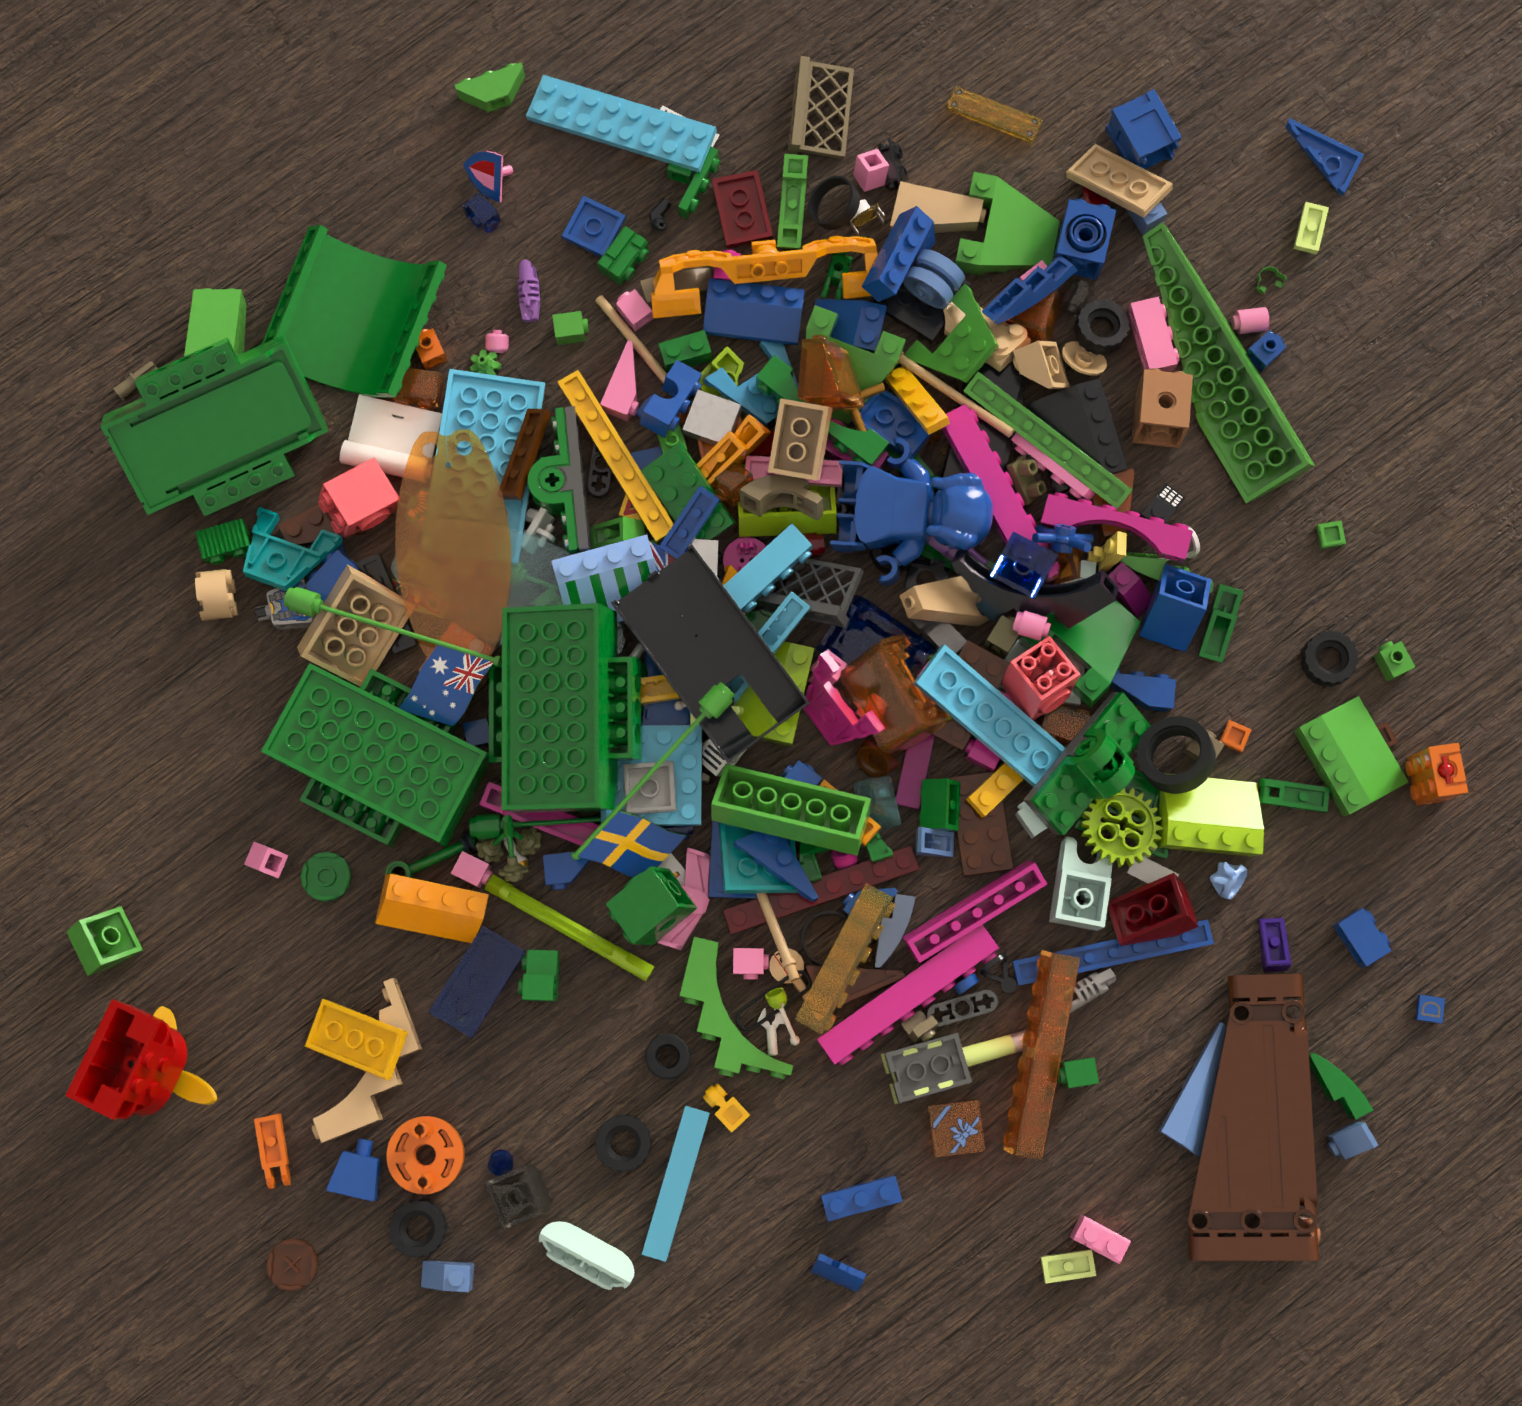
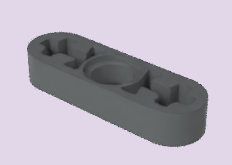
[926,990,998,1027]

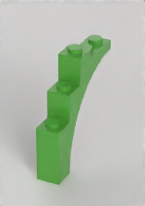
[680,937,793,1079]

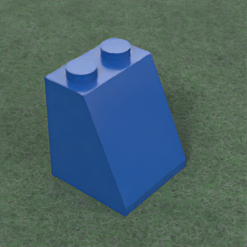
[1139,564,1212,652]

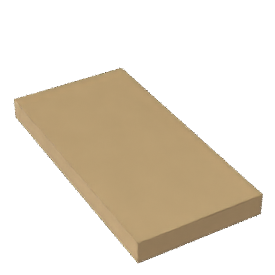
[1066,144,1173,218]

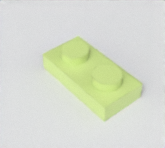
[1293,202,1329,254]
[1040,1249,1096,1283]

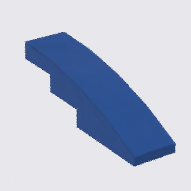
[982,255,1077,324]

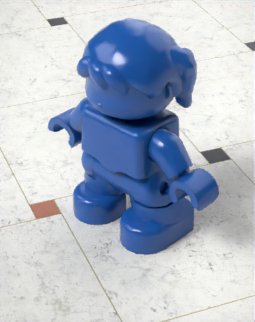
[830,438,993,586]

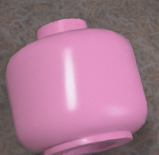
[485,330,509,353]

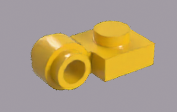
[703,1083,750,1133]

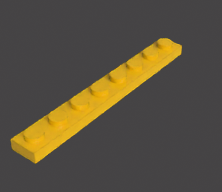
[558,370,673,544]

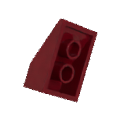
[1108,873,1199,946]

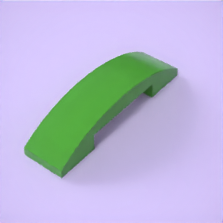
[777,154,808,250]

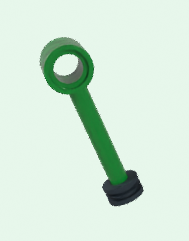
[385,832,477,878]

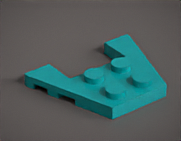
[243,507,343,591]

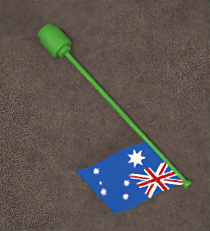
[284,587,502,726]

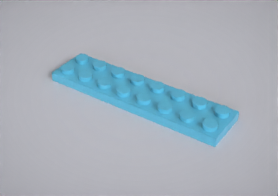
[526,75,717,173]
[913,644,1065,787]

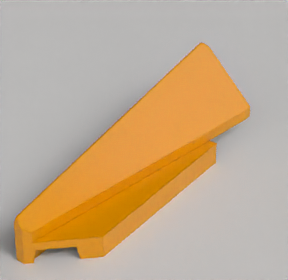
[696,414,772,488]

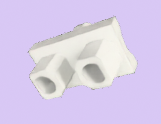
[521,507,556,556]

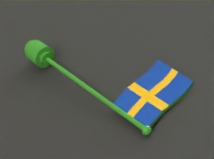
[571,681,735,877]

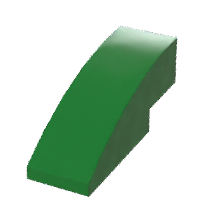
[1198,583,1244,663]
[1309,1053,1373,1120]

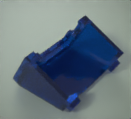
[816,595,936,704]

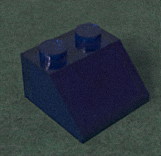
[990,531,1059,599]

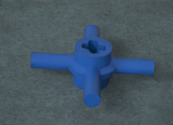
[1032,524,1094,553]

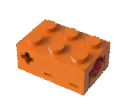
[1405,743,1468,806]

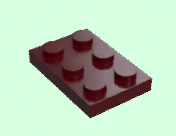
[712,170,773,249]

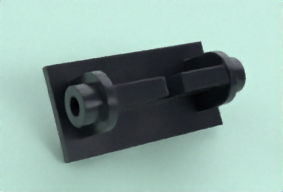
[878,138,908,191]

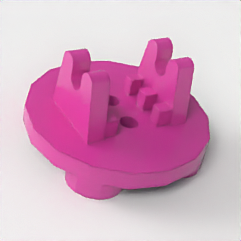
[723,537,766,572]

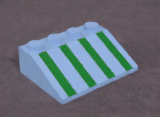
[551,535,657,623]

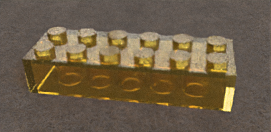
[795,883,896,1035]

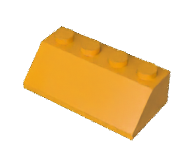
[375,874,489,944]

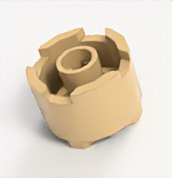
[195,569,238,621]

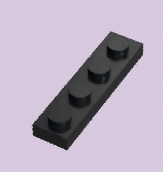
[357,553,419,654]

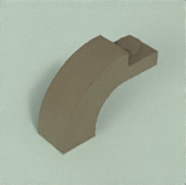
[740,475,823,520]

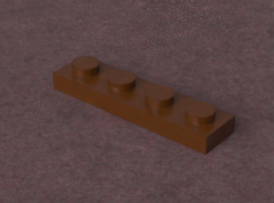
[497,409,551,500]

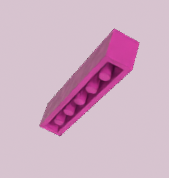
[902,860,1047,963]

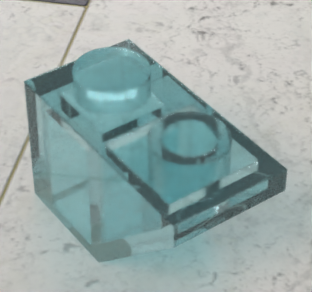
[853,776,901,830]

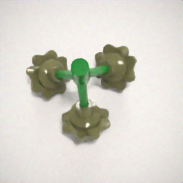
[475,815,542,882]

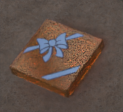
[928,1100,985,1157]

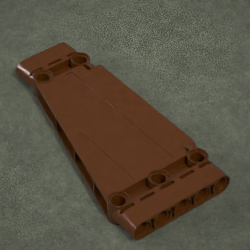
[1188,974,1319,1261]

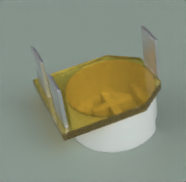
[850,200,884,236]

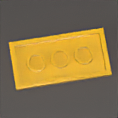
[304,999,408,1080]

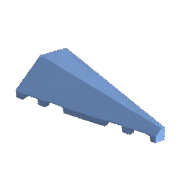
[1158,1022,1227,1157]

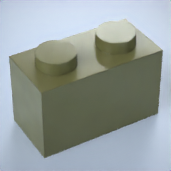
[983,615,1019,660]

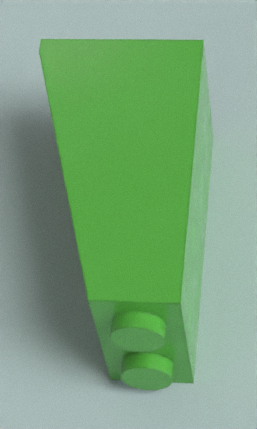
[184,288,246,356]

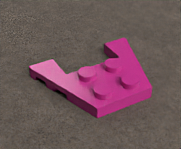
[803,651,885,746]

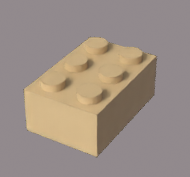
[768,398,833,481]

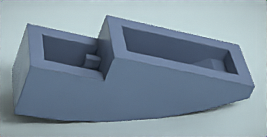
[874,894,915,969]

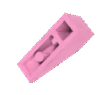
[600,340,639,422]

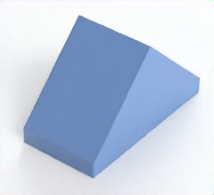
[915,827,954,857]

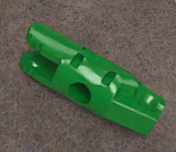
[821,252,853,300]

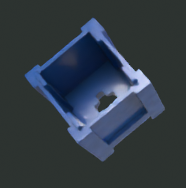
[1105,89,1182,169]

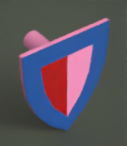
[463,151,513,202]

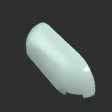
[539,1222,634,1290]

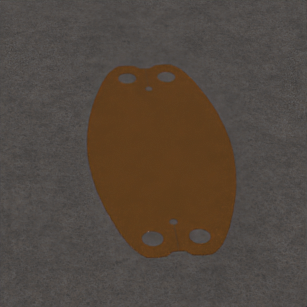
[395,429,511,659]

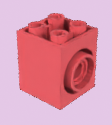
[318,457,400,539]
[1000,636,1081,721]

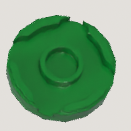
[301,852,352,902]

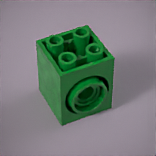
[606,866,697,945]

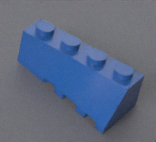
[862,206,936,302]

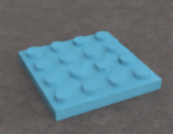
[601,725,702,826]

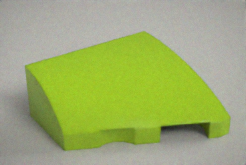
[699,346,744,401]

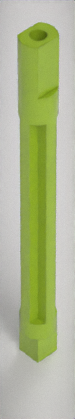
[485,874,654,982]

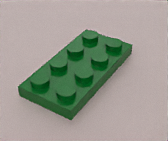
[641,442,736,540]

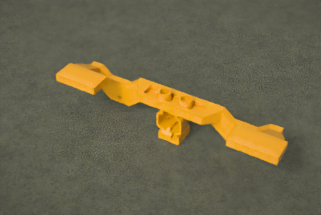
[651,236,879,318]

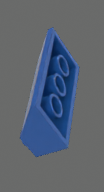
[703,278,805,345]

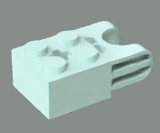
[1049,836,1113,931]

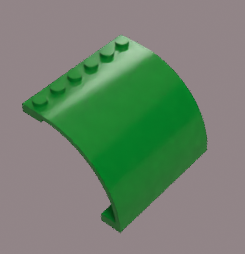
[261,225,447,397]

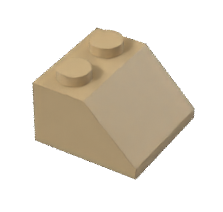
[1013,341,1070,389]

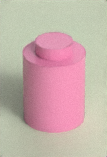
[1231,307,1269,334]

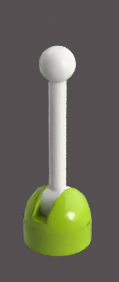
[765,988,800,1046]

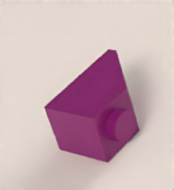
[1108,562,1151,618]

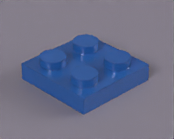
[562,195,626,257]

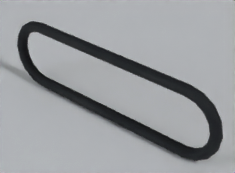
[735,970,812,1031]

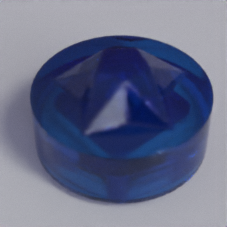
[488,1149,514,1176]

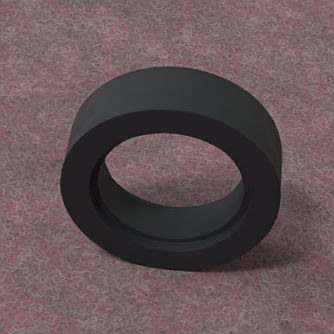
[1137,716,1216,794]

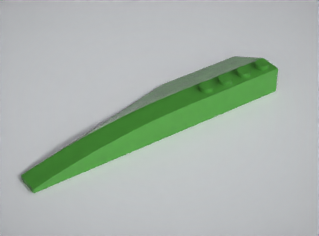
[1143,222,1315,504]

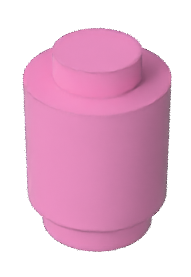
[1012,611,1051,641]

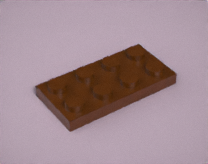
[919,640,1010,751]
[949,772,1013,876]

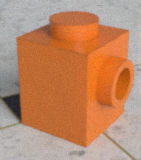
[416,328,448,370]

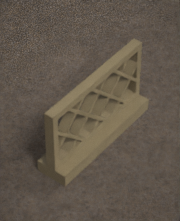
[787,56,854,159]

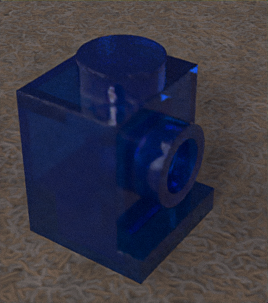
[462,192,501,233]

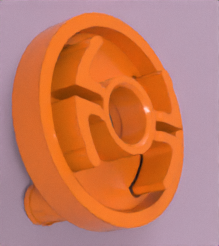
[387,1116,465,1194]

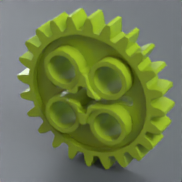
[1080,788,1163,868]

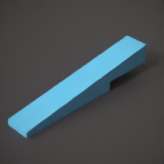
[726,591,811,704]
[642,1106,710,1262]

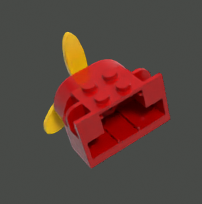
[65,999,217,1120]

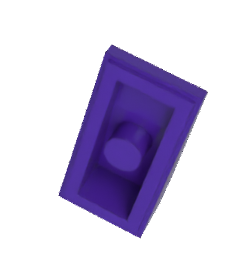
[1258,918,1291,972]

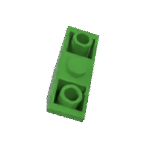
[455,63,525,112]

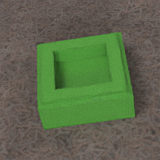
[1316,521,1346,549]

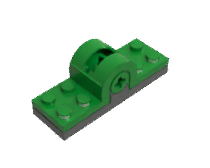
[528,406,591,555]
[1024,692,1151,835]

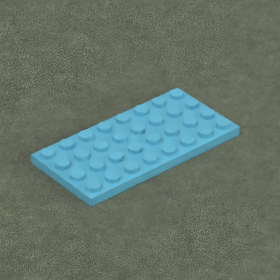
[420,369,545,566]

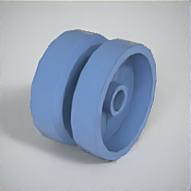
[903,249,965,309]

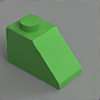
[591,517,645,550]

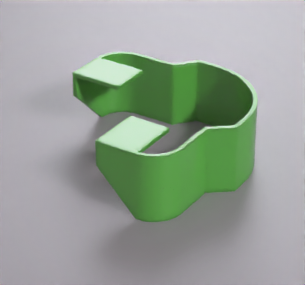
[1256,267,1286,295]

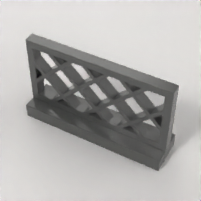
[755,559,864,627]

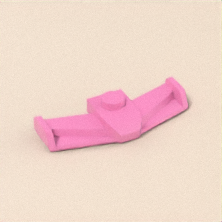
[657,847,711,950]

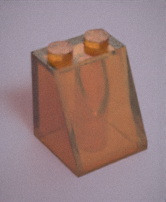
[798,335,865,409]

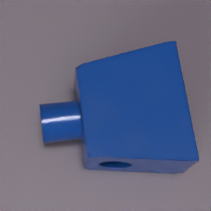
[326,1138,381,1202]

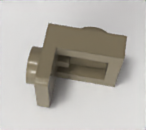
[901,1010,938,1044]

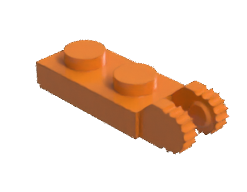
[254,1114,291,1189]

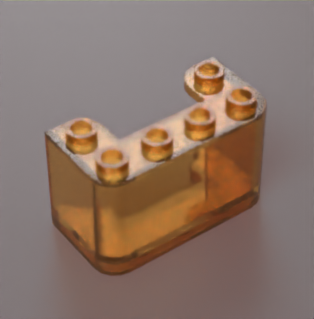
[841,634,953,754]

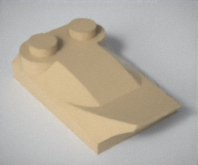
[943,302,1031,372]

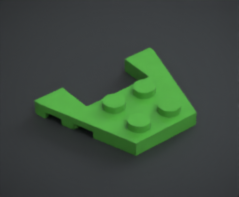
[904,284,999,383]

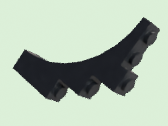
[951,549,1119,629]

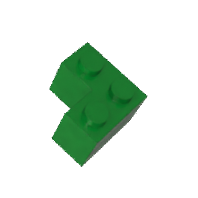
[518,950,560,1002]

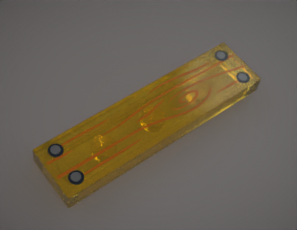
[946,86,1043,143]

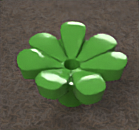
[470,350,501,375]

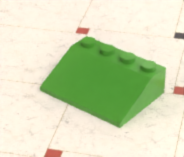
[1294,696,1408,817]

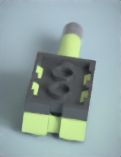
[881,1029,1036,1104]

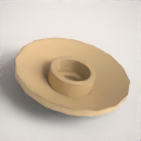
[1062,341,1107,376]

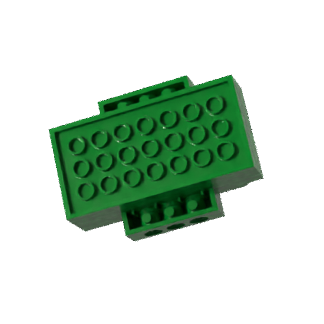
[100,335,328,516]
[489,603,642,813]
[261,663,491,848]

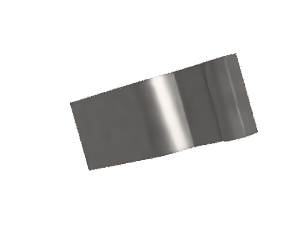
[906,613,967,654]

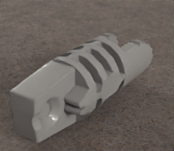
[1053,968,1116,1016]

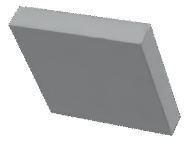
[623,761,677,815]

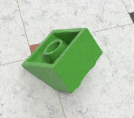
[66,906,143,976]

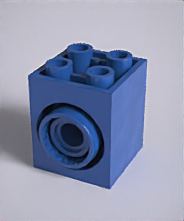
[1053,199,1116,280]

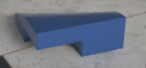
[810,1253,866,1293]

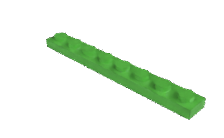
[964,372,1133,510]

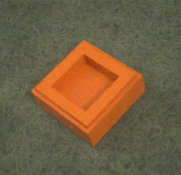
[1219,720,1252,753]

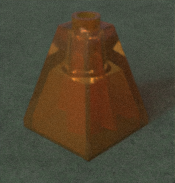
[1004,289,1061,343]

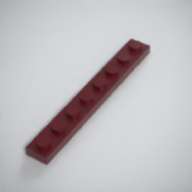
[723,846,919,935]

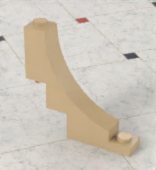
[312,978,422,1143]

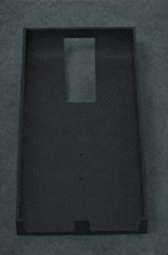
[611,545,809,763]

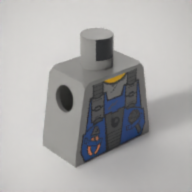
[255,578,315,630]

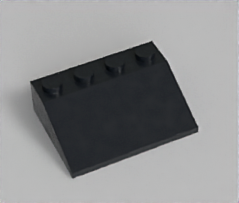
[1027,378,1128,493]

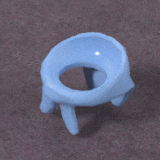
[1210,862,1247,899]

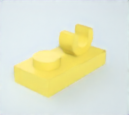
[1088,531,1127,573]

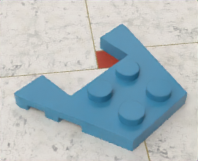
[704,341,801,426]

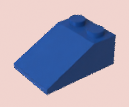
[805,299,887,353]

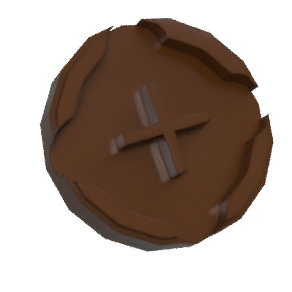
[266,1238,319,1291]

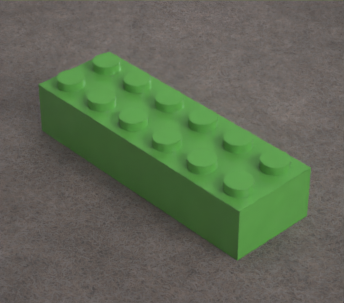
[711,764,871,856]

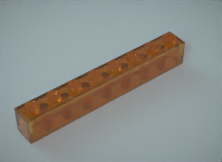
[1003,950,1080,1159]

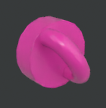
[831,850,857,869]

